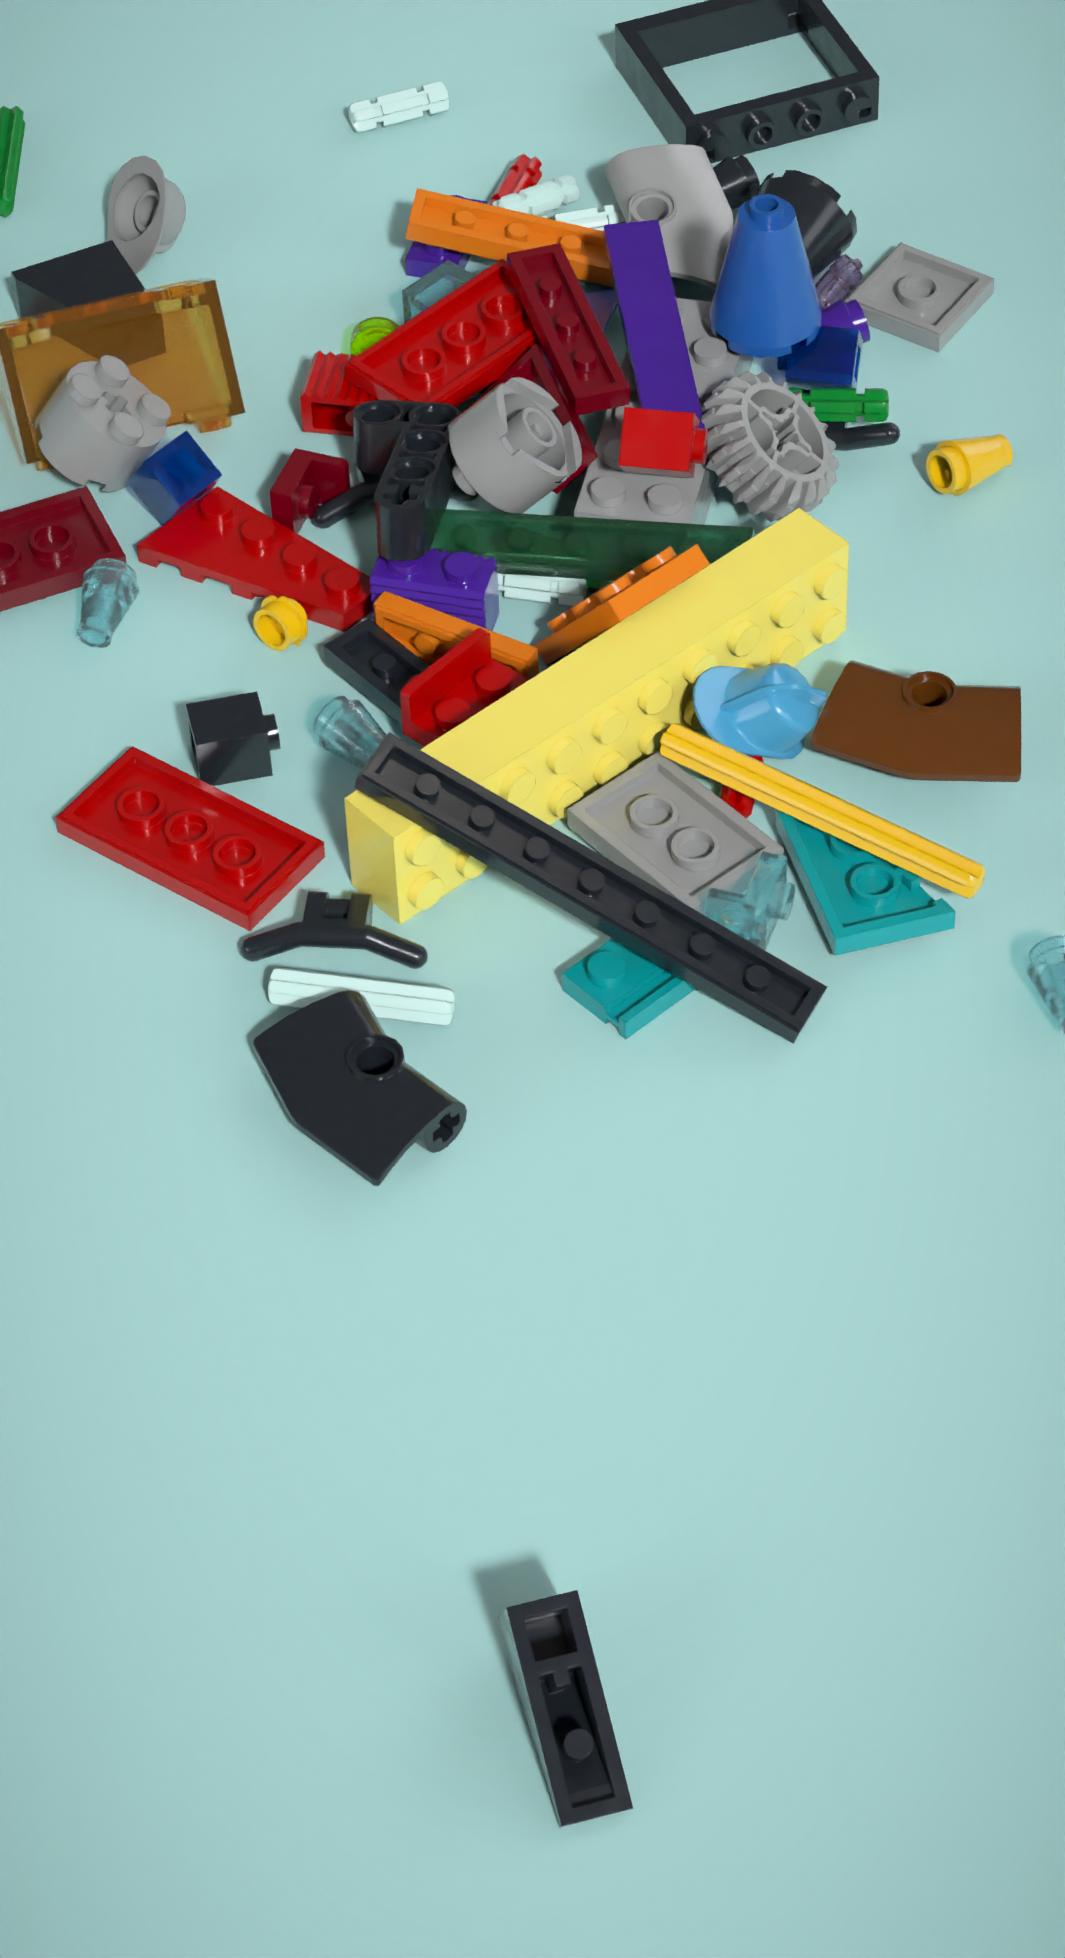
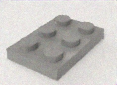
[567,751,784,916]

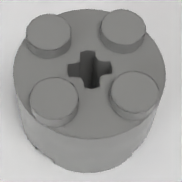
[35,355,171,492]
[448,377,582,518]

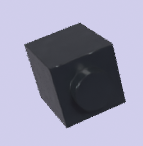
[186,691,280,786]

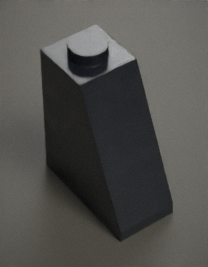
[11,240,167,368]

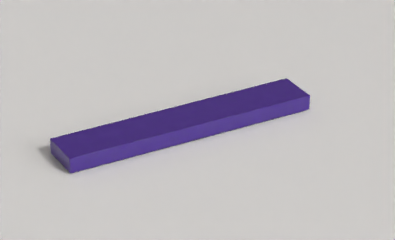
[604,220,705,429]

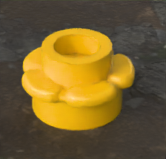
[253,595,308,651]

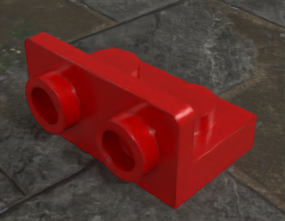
[400,628,530,747]

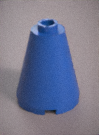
[709,194,822,358]

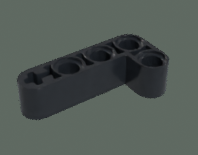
[353,400,460,561]

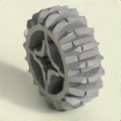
[701,371,839,522]

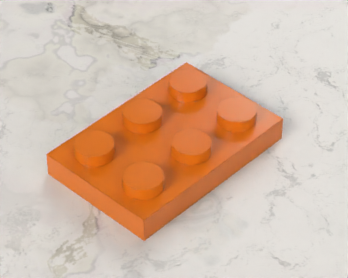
[534,544,710,665]

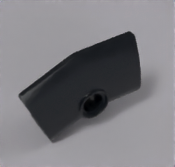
[253,990,467,1186]

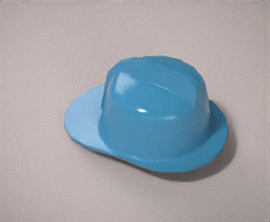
[693,663,827,759]

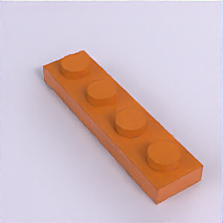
[405,188,614,287]

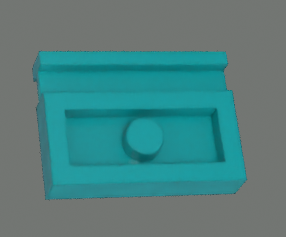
[562,938,697,1040]

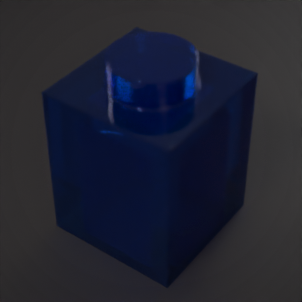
[777,326,863,391]
[128,430,222,526]

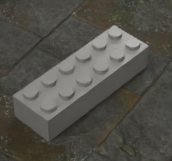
[574,297,753,566]

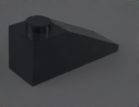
[498,1590,633,1827]

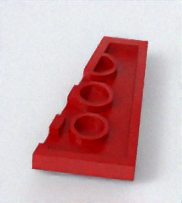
[137,486,373,632]

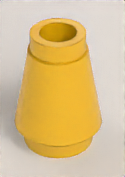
[926,434,1013,496]

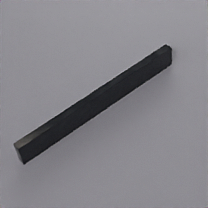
[354,732,827,1044]

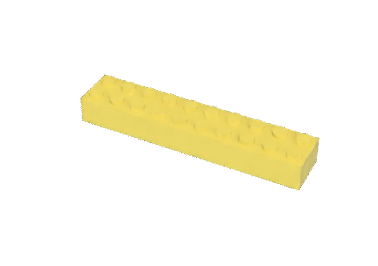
[344,508,849,924]

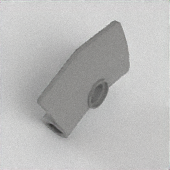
[605,144,734,288]

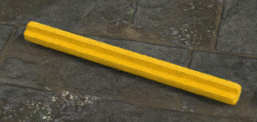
[660,723,985,899]

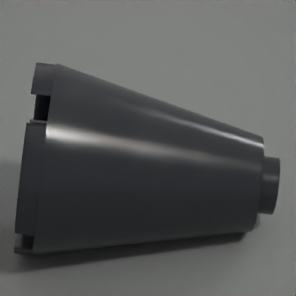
[756,170,857,279]

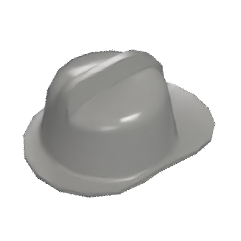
[106,156,186,274]

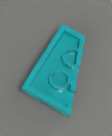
[776,810,956,956]

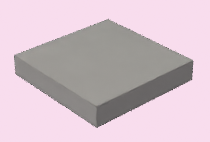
[844,243,994,353]

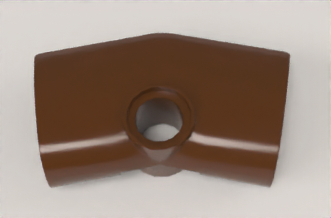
[811,660,1021,782]

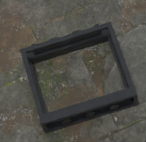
[615,0,879,163]

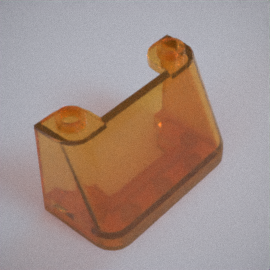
[0,278,245,471]

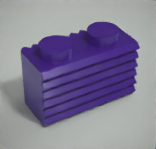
[370,548,499,631]

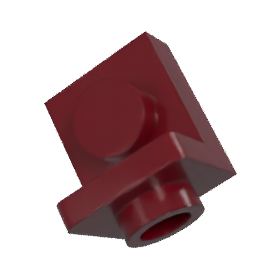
[270,448,350,534]

